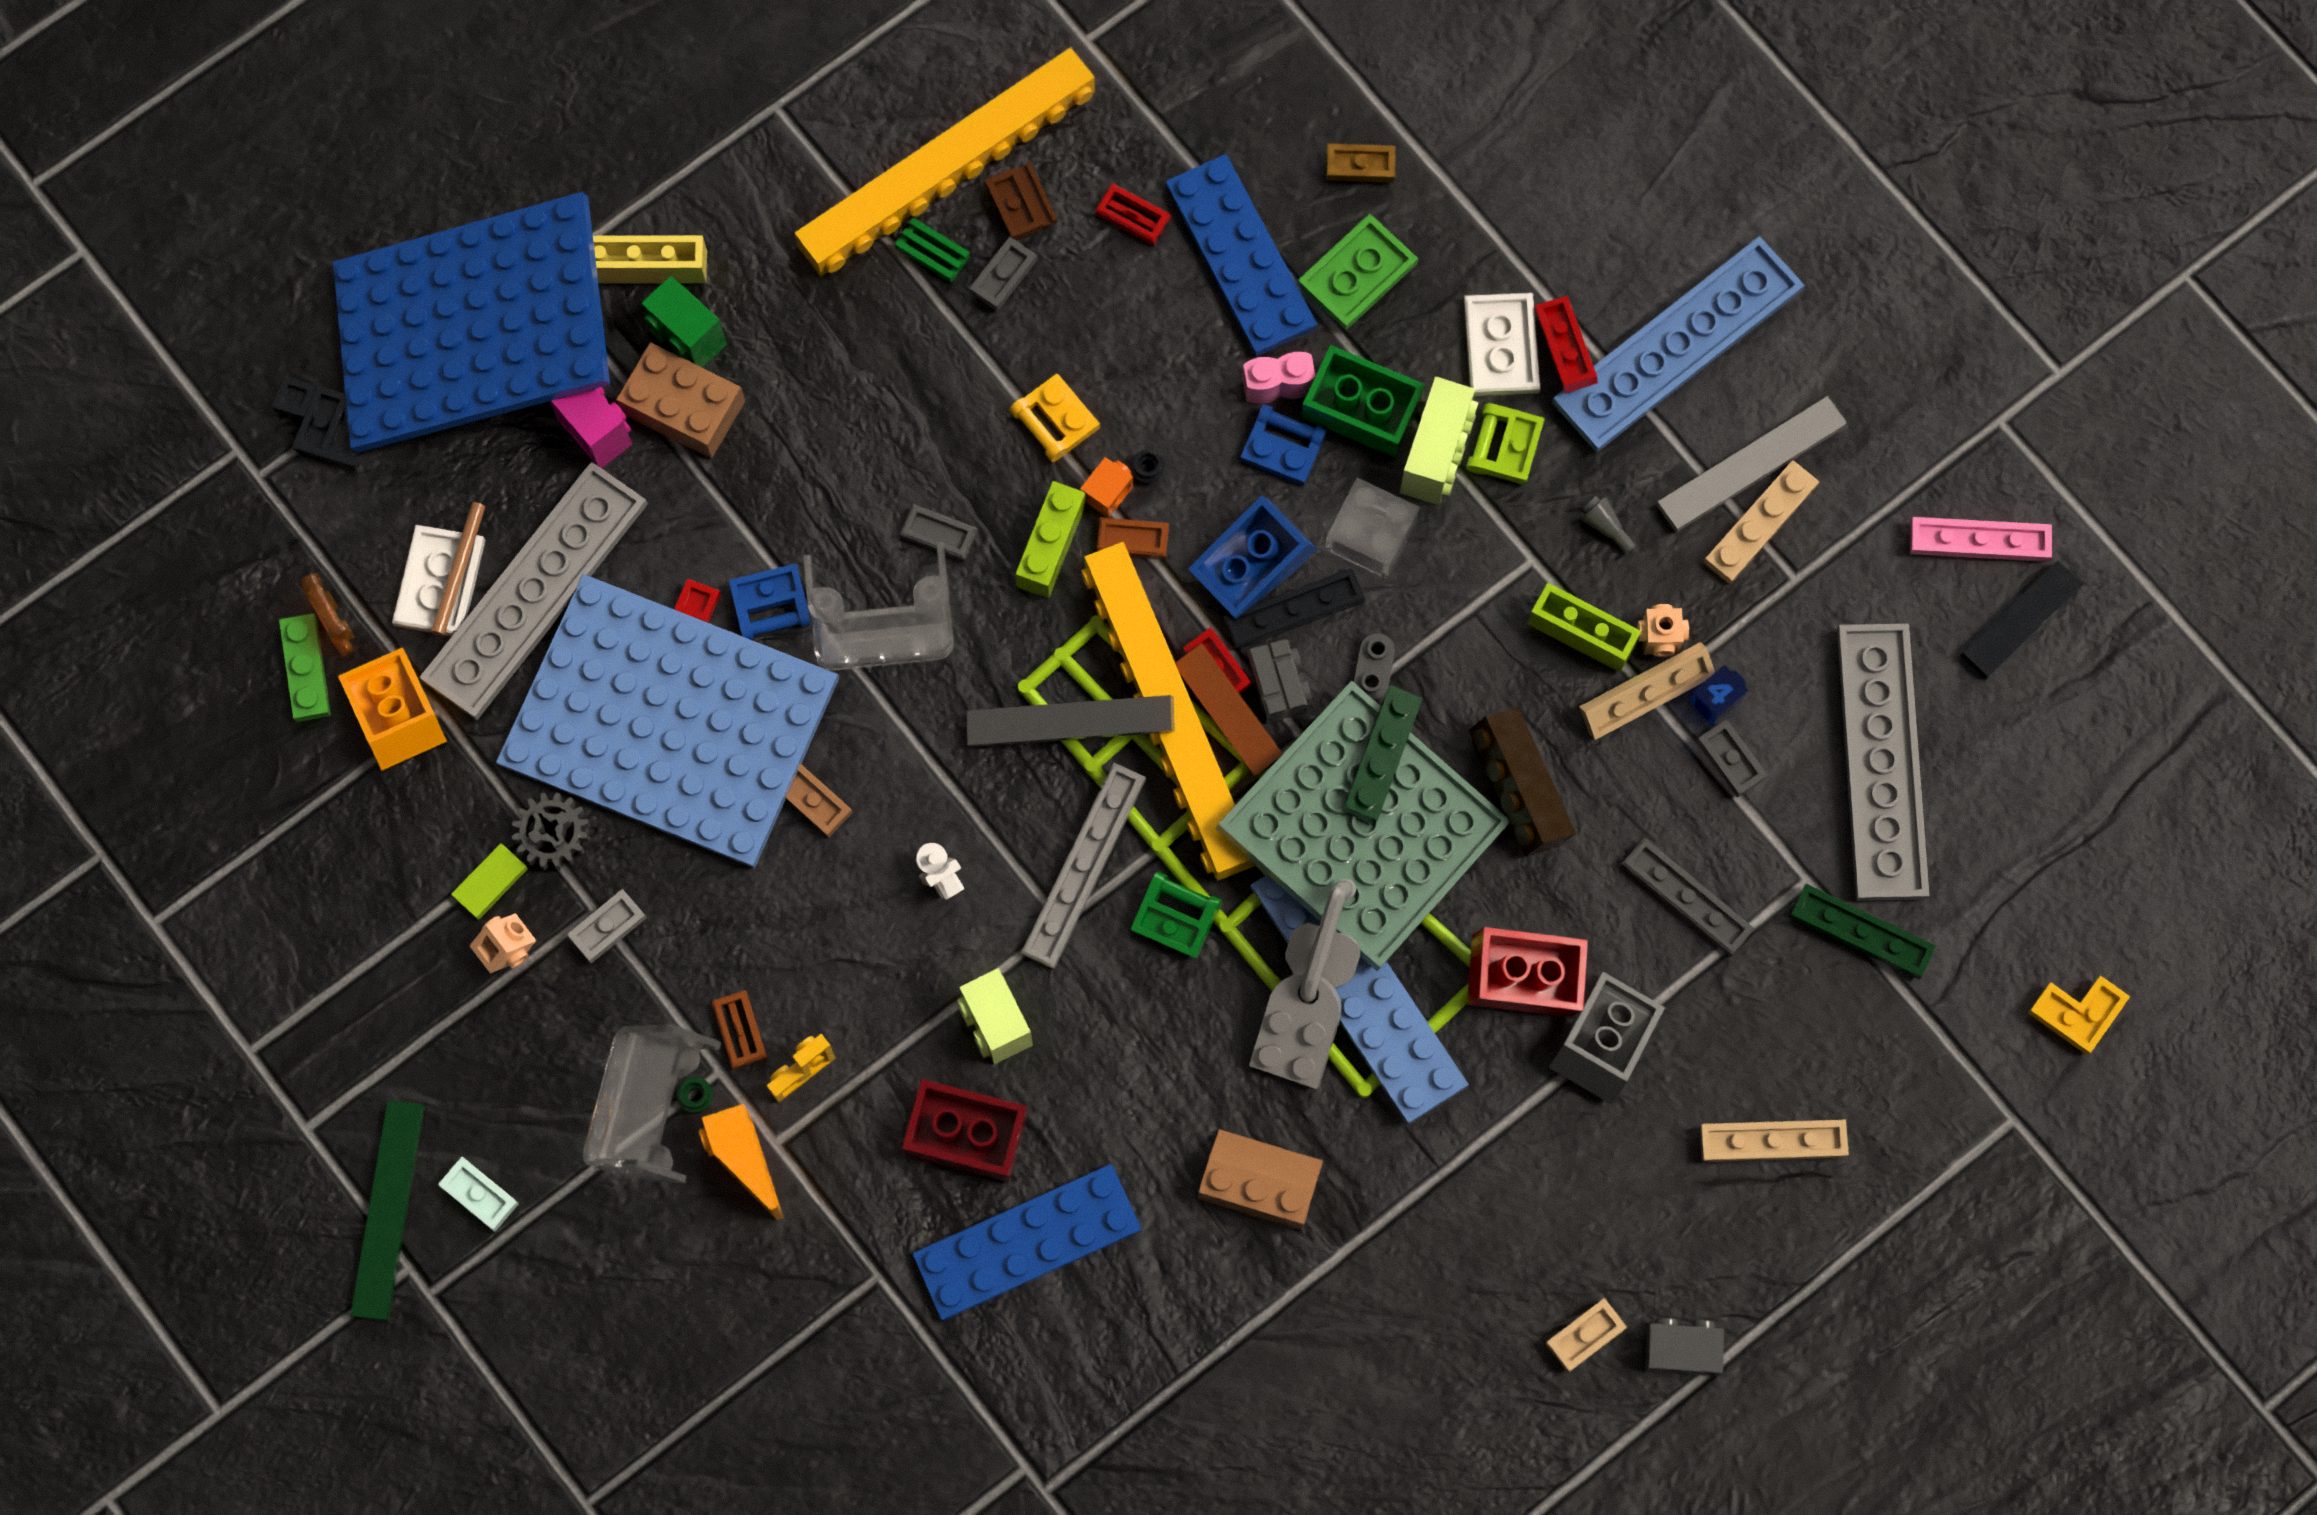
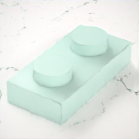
[438,1157,519,1231]

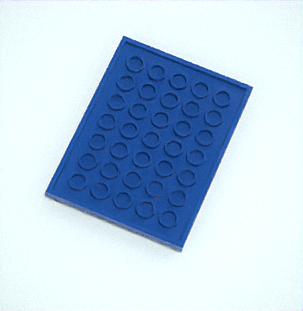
[333,192,610,453]

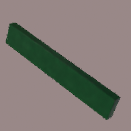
[350,1100,425,1322]

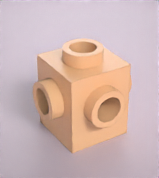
[1637,604,1689,657]
[470,913,536,973]

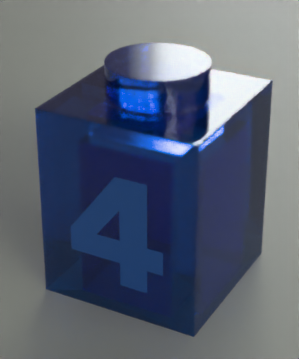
[1689,665,1748,726]

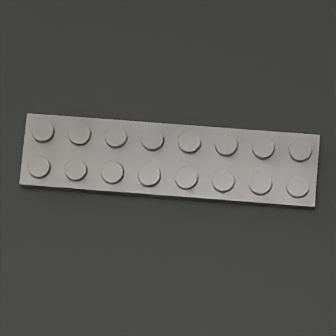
[419,462,648,721]
[1837,623,1929,901]

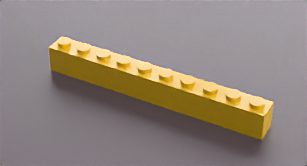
[795,47,1095,276]
[1081,542,1256,881]

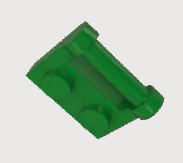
[1131,872,1222,958]

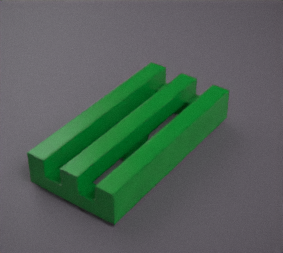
[894,218,970,283]

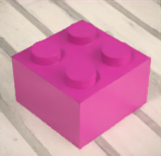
[549,387,632,468]

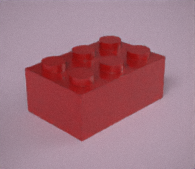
[1467,927,1588,1017]

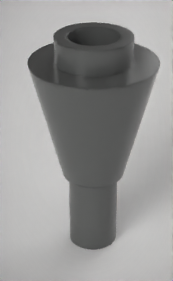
[1580,496,1636,554]

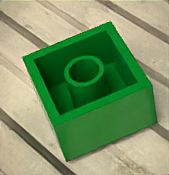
[641,276,727,368]

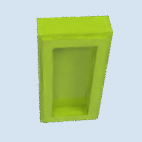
[451,843,528,920]

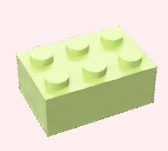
[1400,377,1478,505]

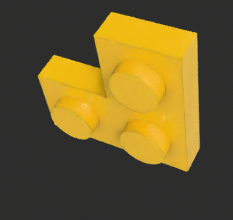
[2028,975,2130,1055]
[767,1034,836,1102]

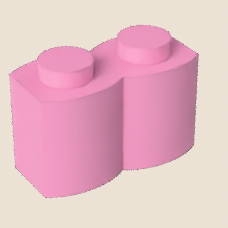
[1243,352,1315,404]

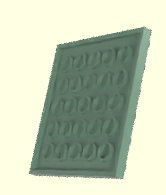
[1215,681,1510,971]

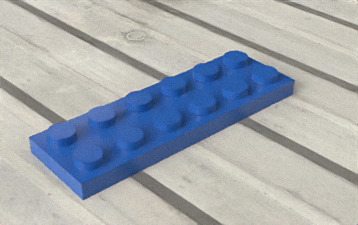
[1165,154,1317,357]
[913,1164,1142,1322]

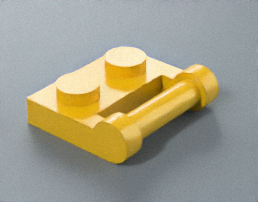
[1009,373,1100,462]

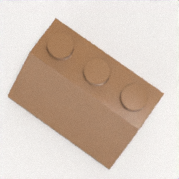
[1198,1129,1323,1231]

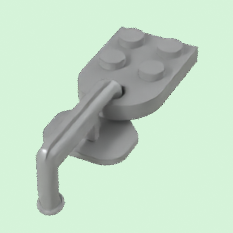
[1249,879,1360,1089]

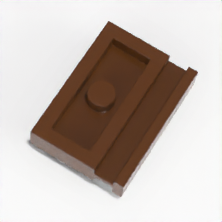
[985,161,1058,241]

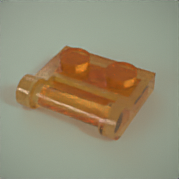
[299,573,355,657]

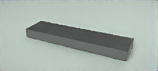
[1621,837,1755,957]

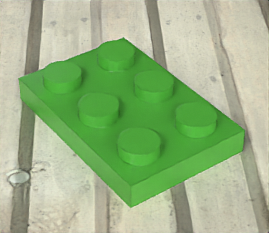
[1298,214,1418,330]

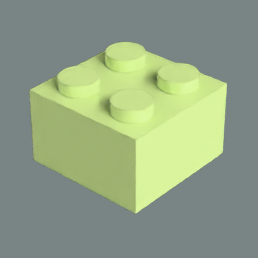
[957,968,1033,1064]

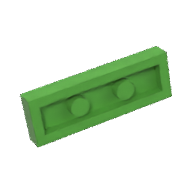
[279,613,331,722]

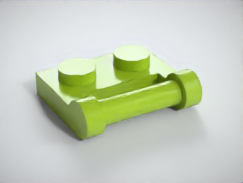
[1466,403,1545,485]

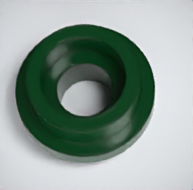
[677,1077,713,1113]

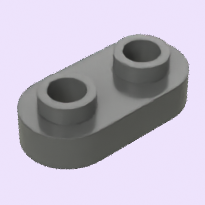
[1354,634,1395,703]

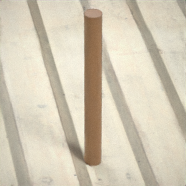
[431,502,485,636]

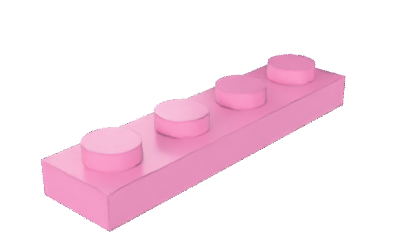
[1910,517,2052,562]

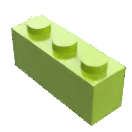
[1015,481,1086,598]
[1528,582,1641,673]

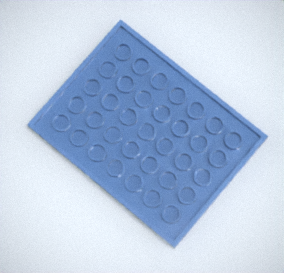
[496,574,839,869]

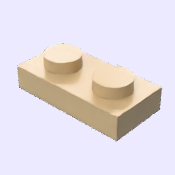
[1546,1298,1627,1373]

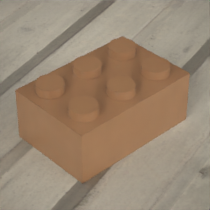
[617,342,745,459]

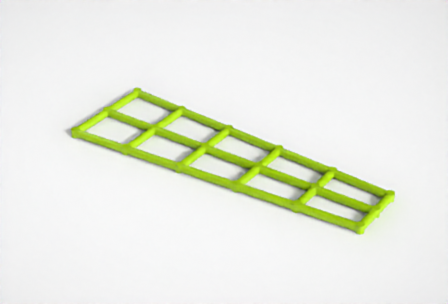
[1018,615,1471,1099]

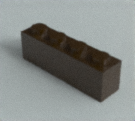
[1468,707,1576,857]

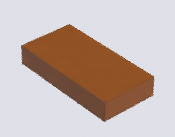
[1097,517,1169,560]

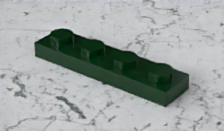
[1342,685,1423,825]
[1789,883,1936,980]

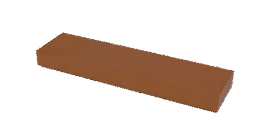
[1175,643,1283,777]

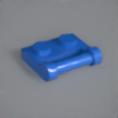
[1240,404,1328,487]
[729,563,812,640]

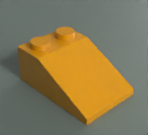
[338,647,447,770]
[699,1104,784,1220]

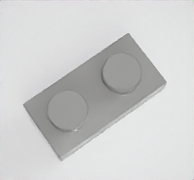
[567,889,646,964]

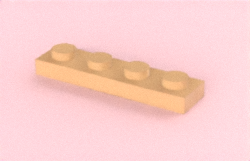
[1704,460,1820,584]
[1579,642,1716,740]
[1700,1120,1849,1162]

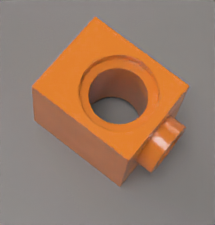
[1080,457,1133,518]

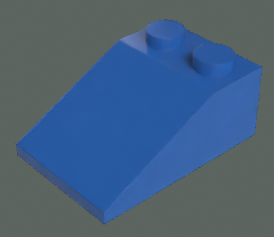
[1188,495,1317,618]

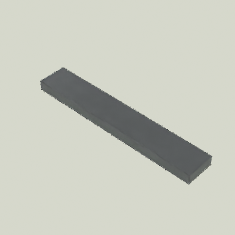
[967,695,1175,747]

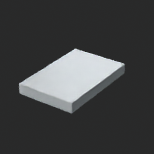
[1464,293,1540,396]
[392,525,485,636]

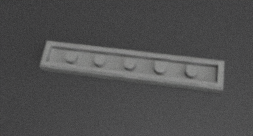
[1656,396,1847,533]
[1021,763,1146,969]

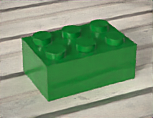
[1301,345,1426,458]

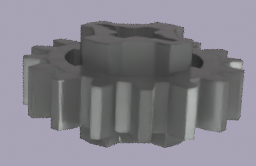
[512,793,590,870]

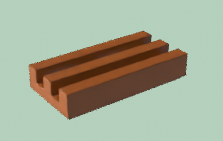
[712,990,768,1070]

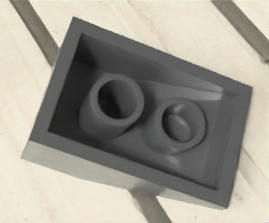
[1549,972,1665,1104]

